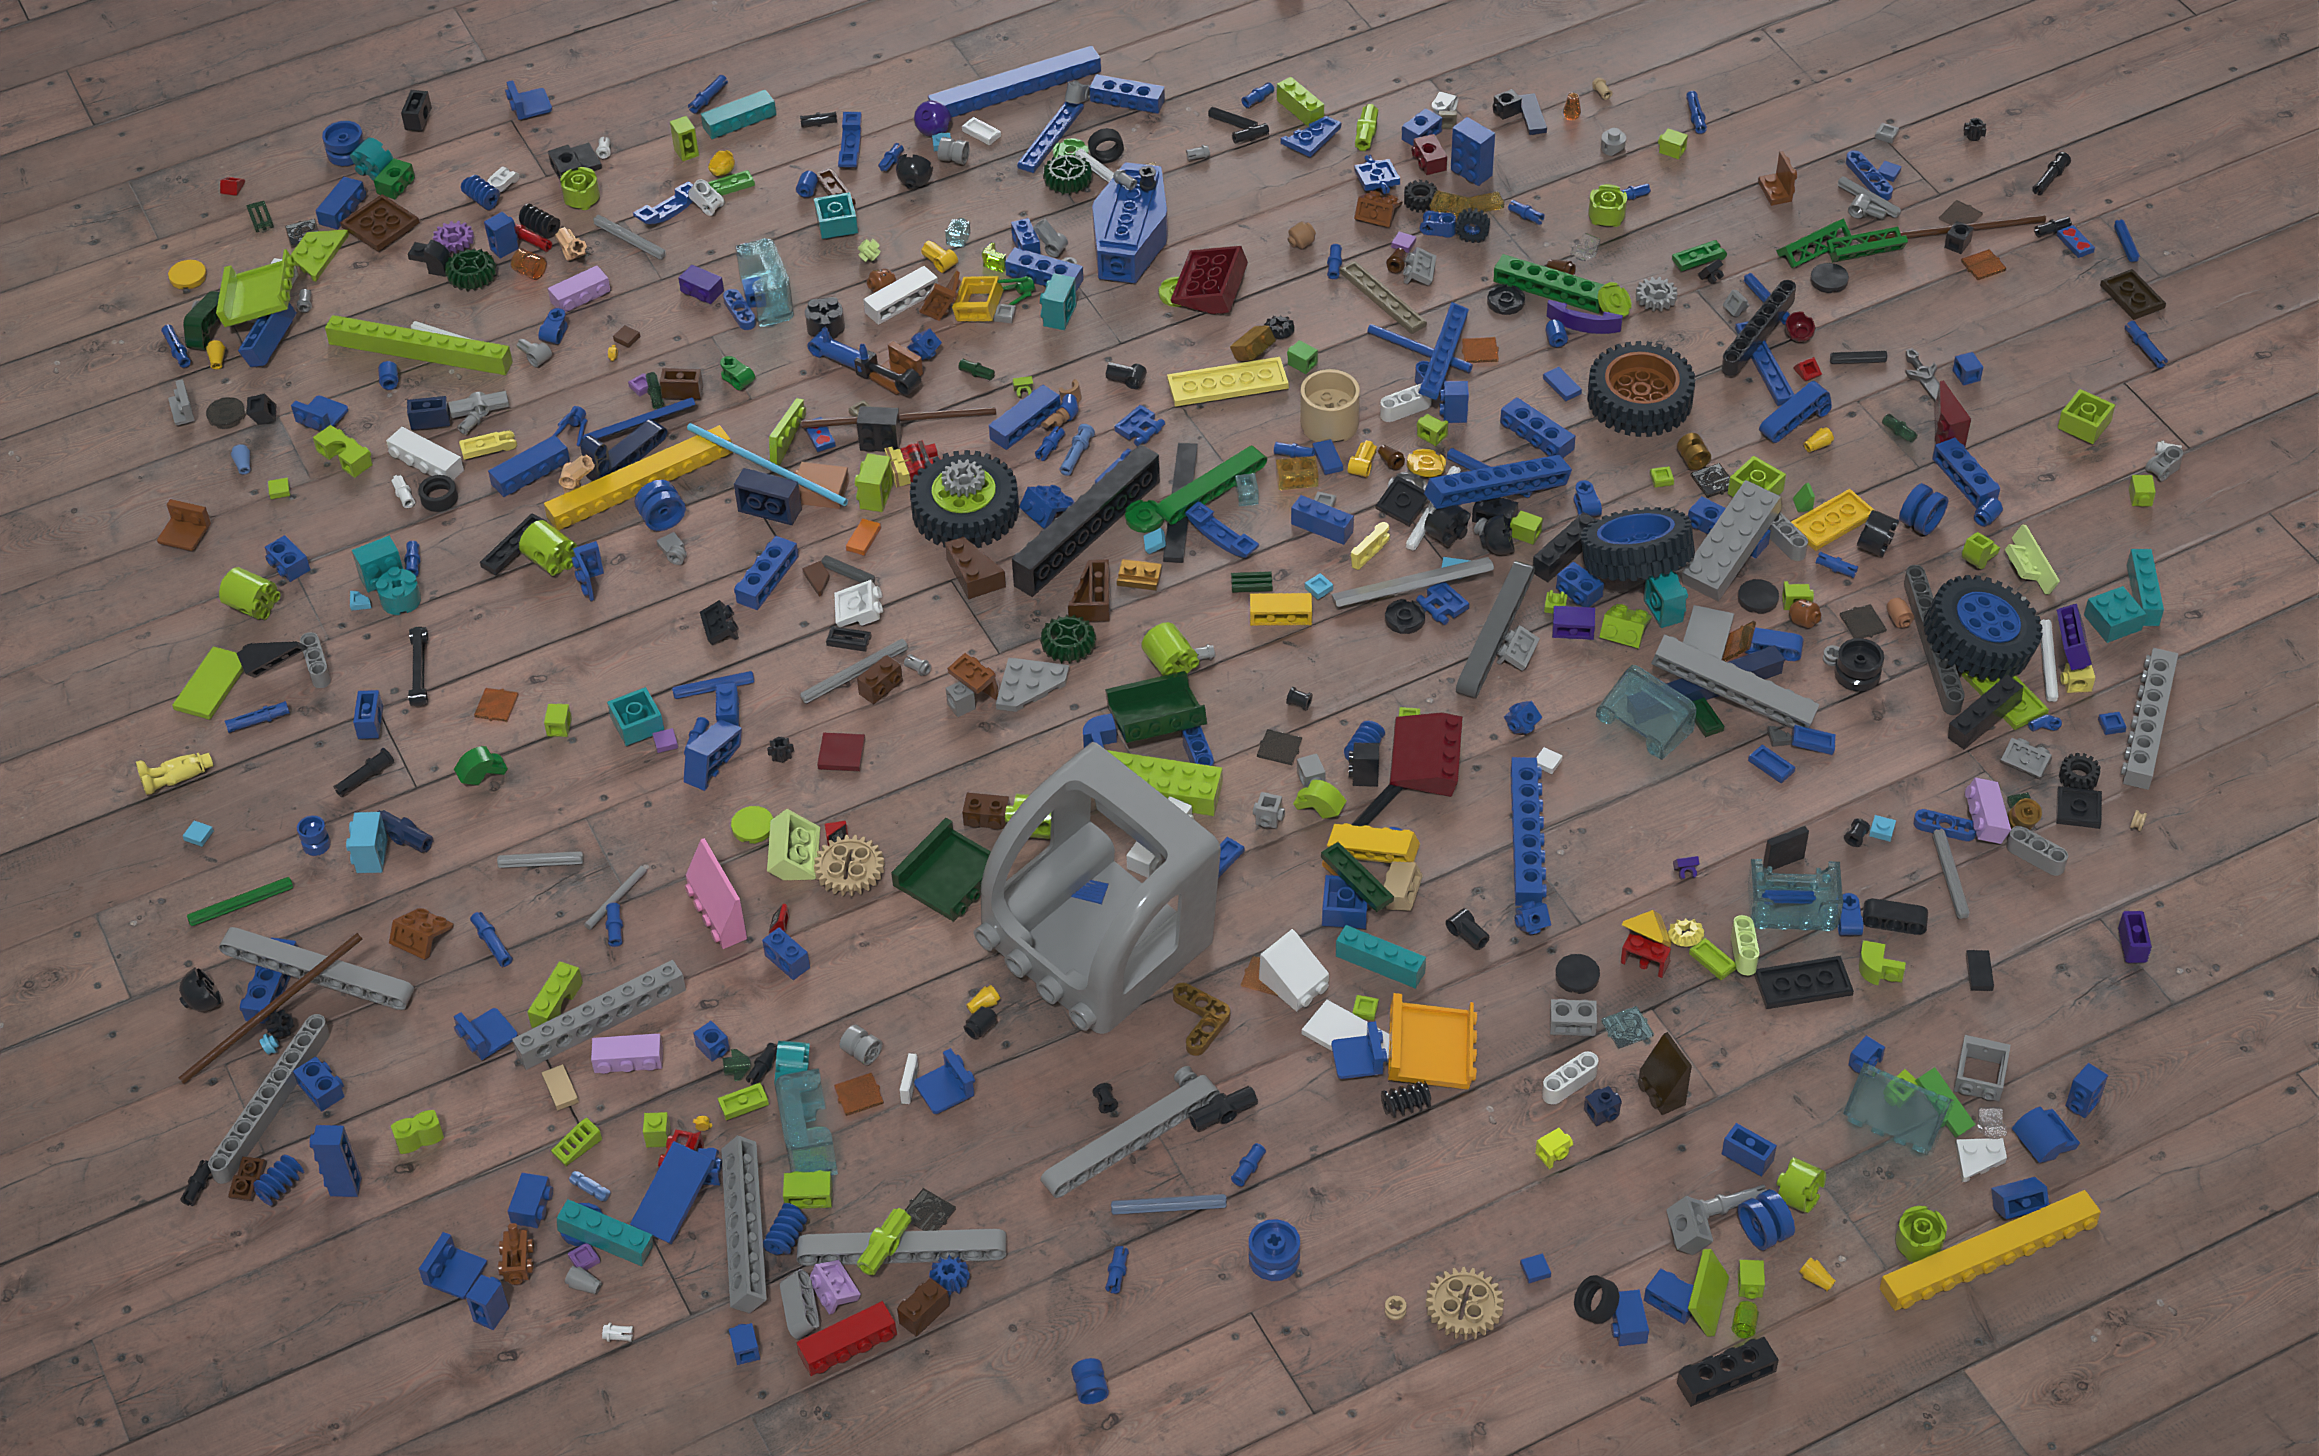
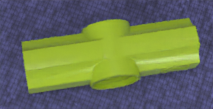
[1355,104,1378,151]
[857,1208,912,1275]

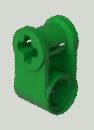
[720,356,756,390]

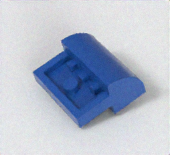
[2012,1106,2080,1163]

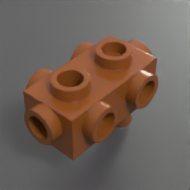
[498,1223,534,1285]

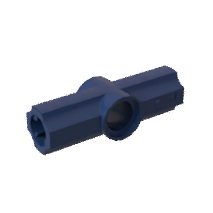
[377,810,434,853]

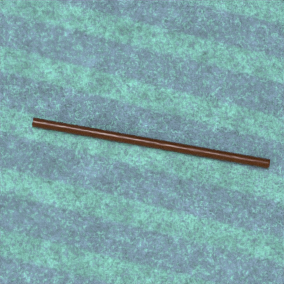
[1864,215,2046,242]
[801,407,996,428]
[178,933,363,1084]

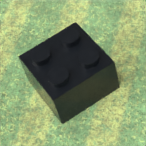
[856,406,902,452]

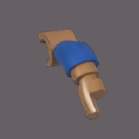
[1041,379,1082,428]

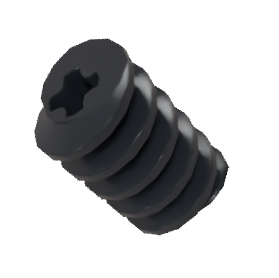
[519,203,561,238]
[1381,1081,1431,1118]

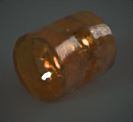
[511,248,547,280]

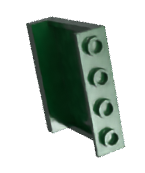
[1105,671,1207,743]
[891,818,991,922]

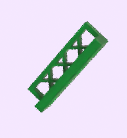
[1776,218,1851,268]
[1826,227,1908,263]

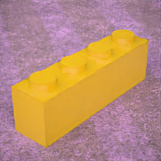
[1327,823,1420,863]

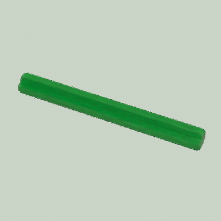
[187,877,293,926]

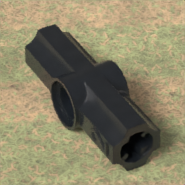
[1188,1086,1258,1132]

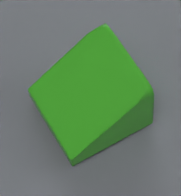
[1793,483,1815,512]

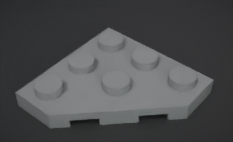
[996,658,1070,712]

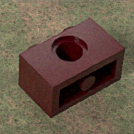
[1411,134,1448,175]

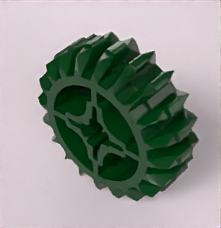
[1043,154,1092,195]
[445,248,496,291]
[1040,614,1096,664]

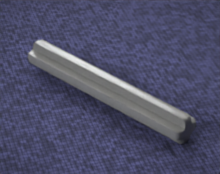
[1837,176,1901,218]
[497,851,583,868]

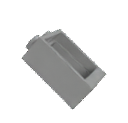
[1954,1035,2011,1101]

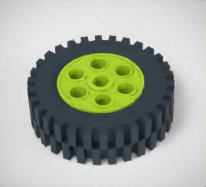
[910,450,1019,548]

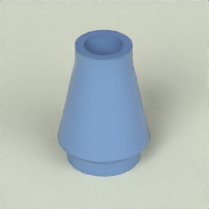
[231,445,251,475]

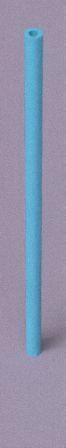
[687,423,848,506]

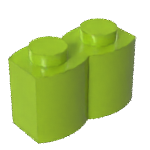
[391,1110,444,1154]

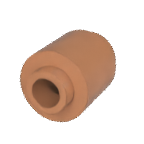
[1887,597,1914,628]

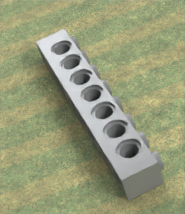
[2121,648,2178,790]
[512,960,686,1070]
[721,1135,767,1313]

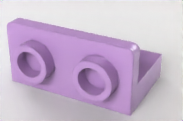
[810,1260,861,1314]

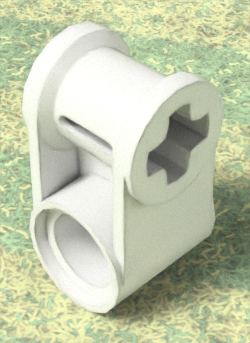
[1432,92,1458,115]
[688,179,725,216]

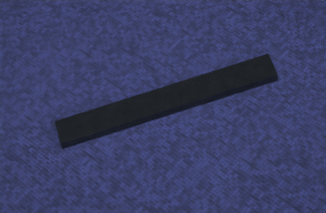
[1163,443,1198,563]

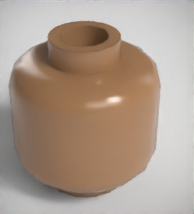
[1287,221,1316,249]

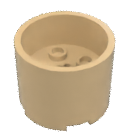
[1300,369,1360,442]

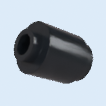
[963,1006,996,1039]

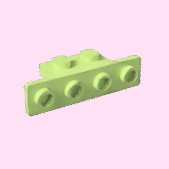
[2005,525,2060,595]

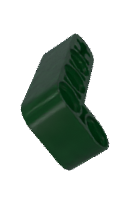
[183,291,220,351]

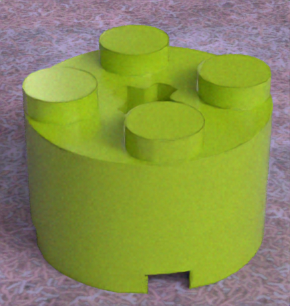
[560,167,600,210]
[1588,184,1627,227]
[1777,1157,1826,1213]
[1895,1206,1947,1262]

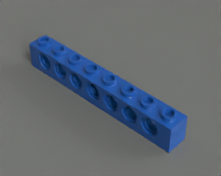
[1424,455,1572,509]
[1510,757,1547,906]

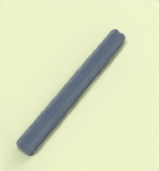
[1111,1194,1227,1214]

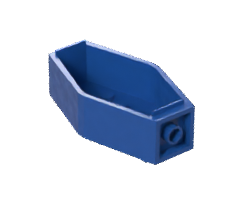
[1092,162,1168,283]

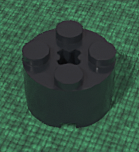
[805,297,845,339]
[1424,505,1471,546]
[1857,510,1900,557]

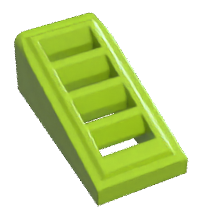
[551,1117,602,1166]

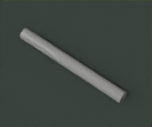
[584,866,647,930]

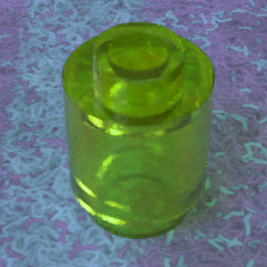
[1731,1301,1759,1339]

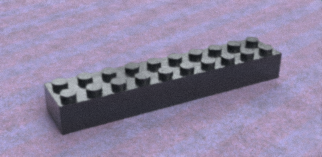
[1012,444,1160,597]

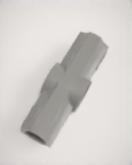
[448,391,509,418]

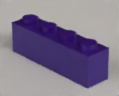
[2056,603,2092,671]

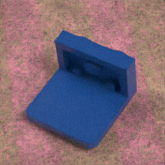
[505,80,552,120]
[291,395,348,431]
[1019,485,1075,529]
[571,541,604,601]
[453,1008,518,1061]
[1331,1021,1387,1079]
[914,1048,975,1114]

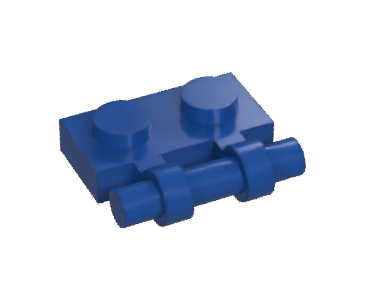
[1114,405,1165,446]
[1416,582,1469,625]

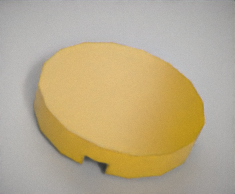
[168,260,207,289]
[1406,449,1446,477]

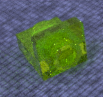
[982,242,1006,273]

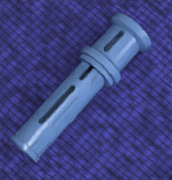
[1059,424,1095,476]

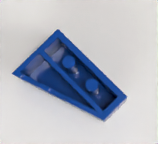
[684,719,742,791]

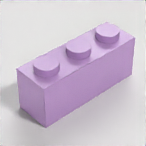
[548,266,611,313]
[1965,778,2011,844]
[591,1034,663,1074]

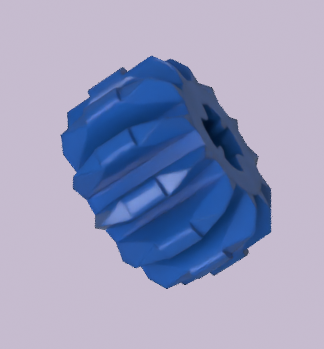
[929,1254,970,1297]

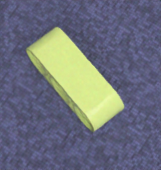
[1731,915,1759,976]

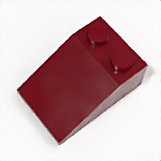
[1934,380,1971,447]

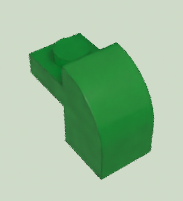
[454,746,508,785]

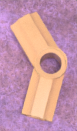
[555,227,587,261]
[559,455,595,494]

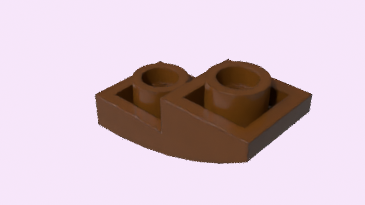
[228,1156,267,1201]

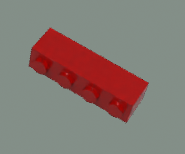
[796,1301,897,1376]

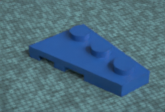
[1281,116,1341,157]

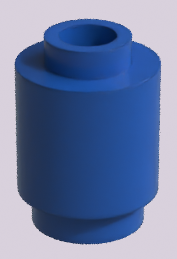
[796,171,818,198]
[1545,319,1568,347]
[378,361,399,390]
[1974,498,2003,527]

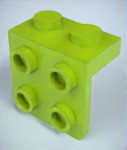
[1599,604,1652,648]

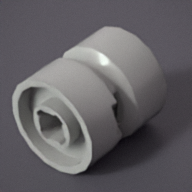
[938,137,970,165]
[839,1024,883,1065]

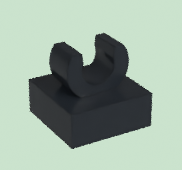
[1698,259,1724,284]

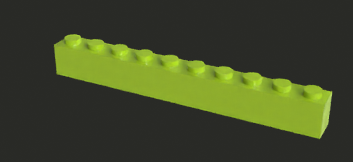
[325,315,513,375]

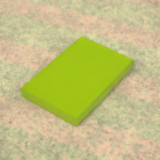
[1688,1249,1729,1337]

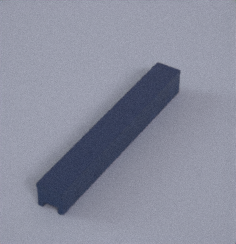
[1627,645,1785,725]

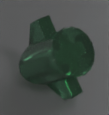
[723,1049,751,1081]

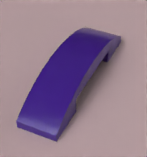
[1547,300,1623,334]

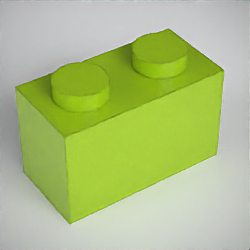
[670,116,699,162]
[783,1170,833,1209]

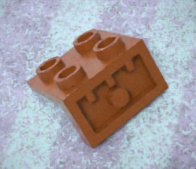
[1758,151,1797,206]
[1354,191,1403,227]
[919,271,961,321]
[869,341,923,395]
[157,499,211,551]
[947,653,999,700]
[389,908,454,960]

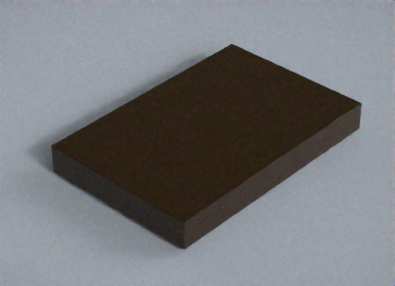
[2100,269,2166,320]

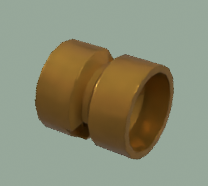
[1677,433,1712,470]
[2007,798,2042,830]

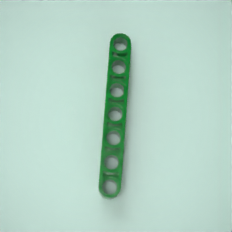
[1156,445,1268,525]

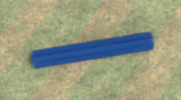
[1744,273,1790,325]
[672,671,754,699]

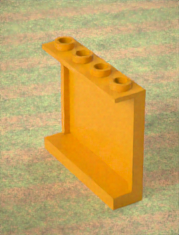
[1388,993,1477,1090]

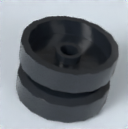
[1835,638,1884,691]

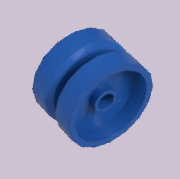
[322,121,364,166]
[634,480,686,531]
[1899,483,1949,535]
[1738,1189,1795,1251]
[1248,1219,1300,1281]

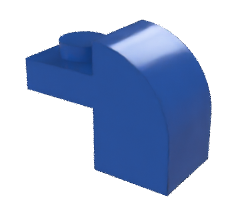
[1083,713,1117,748]

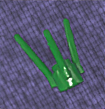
[997,276,1035,305]

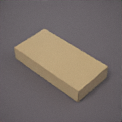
[541,1064,579,1111]

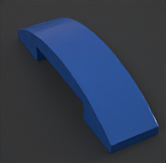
[838,112,862,167]
[633,181,701,224]
[1185,501,1259,558]

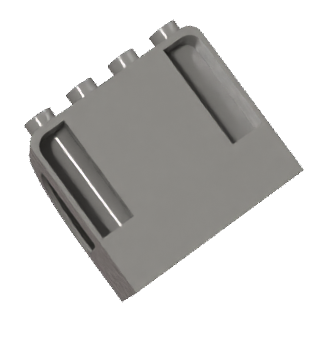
[973,742,1221,1034]

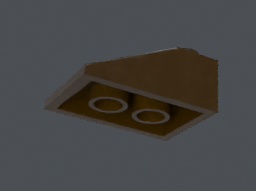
[1638,1032,1692,1115]

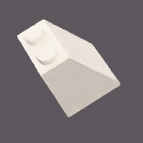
[1259,929,1329,1012]

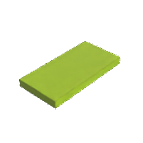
[172,646,244,720]
[1962,670,2049,730]

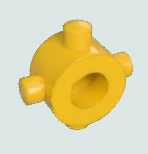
[608,345,618,361]
[693,1116,712,1131]

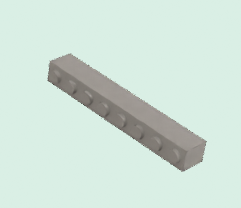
[1651,634,1819,728]

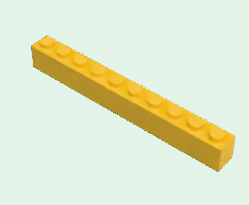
[544,425,733,530]
[1879,1190,2101,1311]

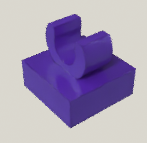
[1673,856,1700,879]

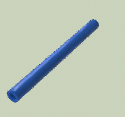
[1367,324,1473,373]

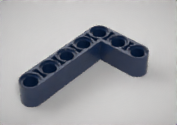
[581,419,668,481]

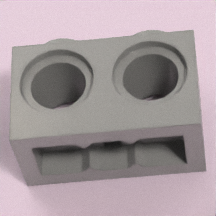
[1550,999,1597,1036]

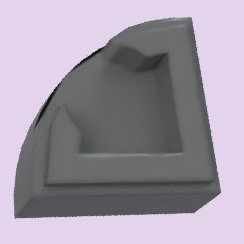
[1767,726,1792,747]

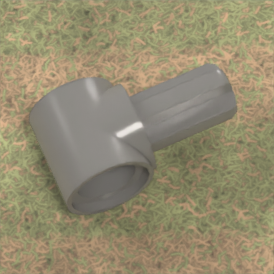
[1848,194,1887,219]
[517,339,552,367]

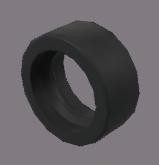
[1088,128,1124,164]
[418,475,458,512]
[1574,1275,1619,1324]

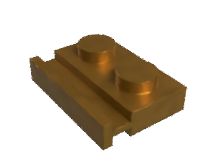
[1117,559,1162,591]

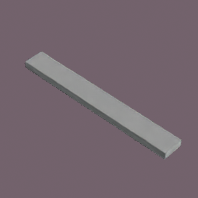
[1331,557,1494,607]

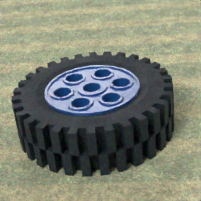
[1581,507,1695,581]
[1923,575,2043,681]

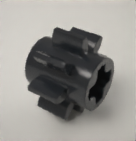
[1963,118,1987,141]
[767,737,794,763]
[265,1010,295,1039]

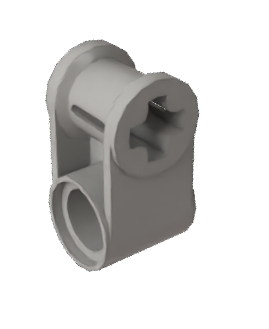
[1065,80,1091,104]
[2145,446,2183,481]

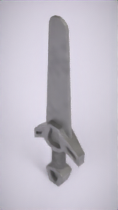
[1905,348,1939,402]

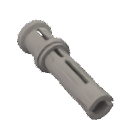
[1700,1184,1767,1220]

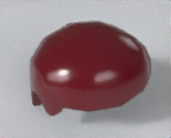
[1785,311,1816,342]

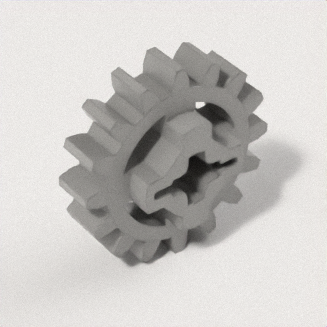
[1636,277,1678,311]
[941,459,985,497]

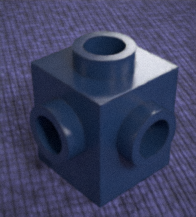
[1584,1086,1622,1126]

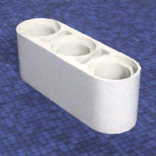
[1380,384,1432,422]
[1542,1051,1598,1104]

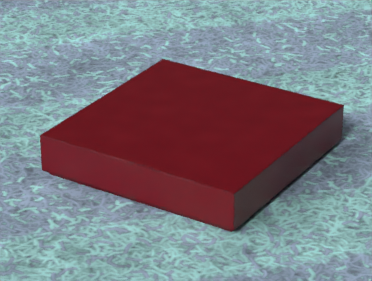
[817,732,865,771]

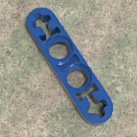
[1846,150,1893,201]

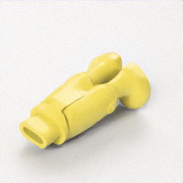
[136,752,213,795]

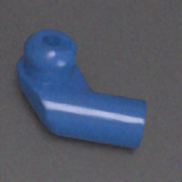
[2028,715,2062,731]

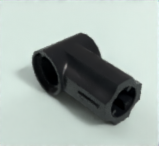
[1106,362,1147,389]
[1445,908,1490,950]

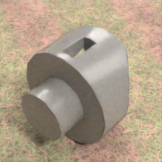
[1601,128,1626,156]

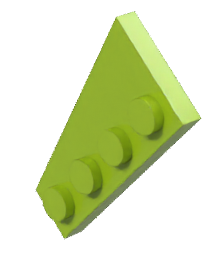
[769,398,806,466]

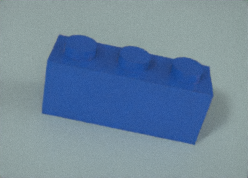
[315,177,366,230]
[1291,495,1354,545]

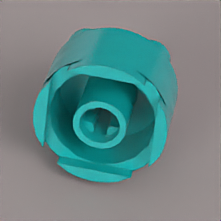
[350,137,393,181]
[376,567,421,615]
[774,1041,810,1088]

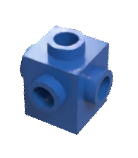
[907,328,942,360]
[1504,701,1543,734]
[1514,901,1551,934]

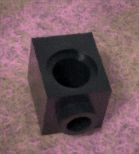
[1492,89,1522,120]
[1944,221,1974,254]
[246,393,277,425]

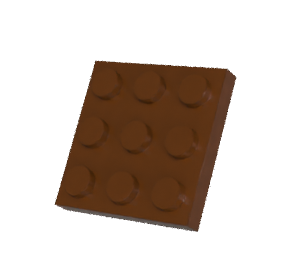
[340,194,420,251]

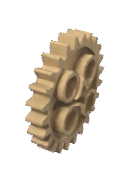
[814,835,884,896]
[1426,1267,1504,1340]

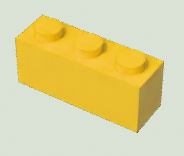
[1250,593,1312,626]

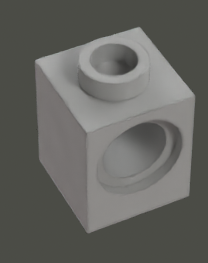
[946,681,976,718]
[1297,754,1326,788]

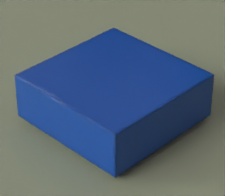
[1878,161,1902,182]
[2098,712,2127,735]
[1520,1253,1551,1283]

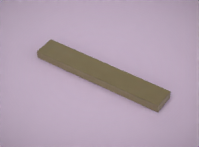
[1340,261,1427,334]

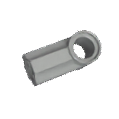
[1033,218,1068,257]

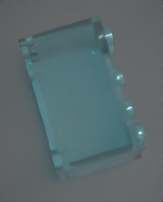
[735,238,794,327]
[1748,859,1843,931]
[1843,1063,1955,1155]
[775,1068,838,1176]

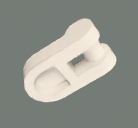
[487,167,519,192]

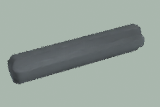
[821,555,875,583]

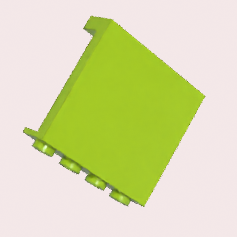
[216,249,296,327]

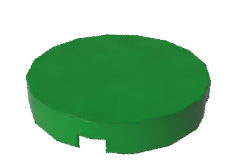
[1125,500,1164,533]

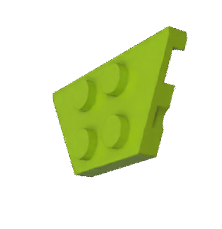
[291,230,349,282]

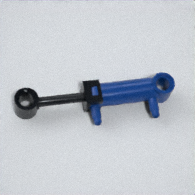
[807,327,922,396]

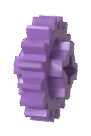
[433,221,474,254]

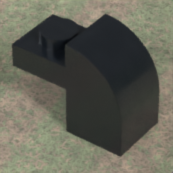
[407,240,451,277]

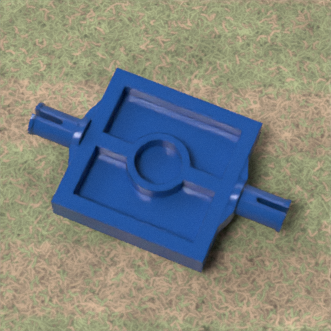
[1354,154,1400,194]

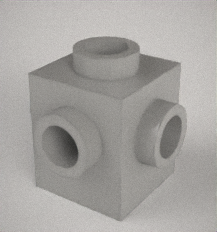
[1253,792,1285,829]

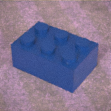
[1451,117,1495,186]

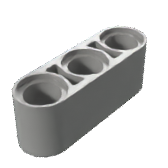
[1768,512,1808,561]
[300,632,331,688]
[2007,826,2068,876]
[780,1269,819,1340]

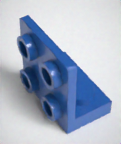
[419,1232,487,1299]

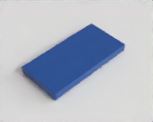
[630,1141,715,1245]

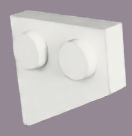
[1955,1138,2007,1182]

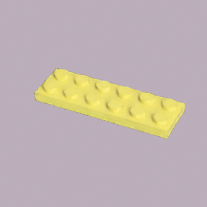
[1167,357,1289,407]

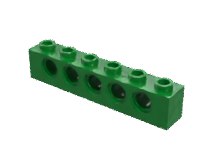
[1493,254,1604,314]

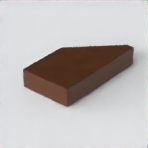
[802,561,830,597]

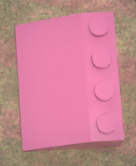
[685,838,747,949]

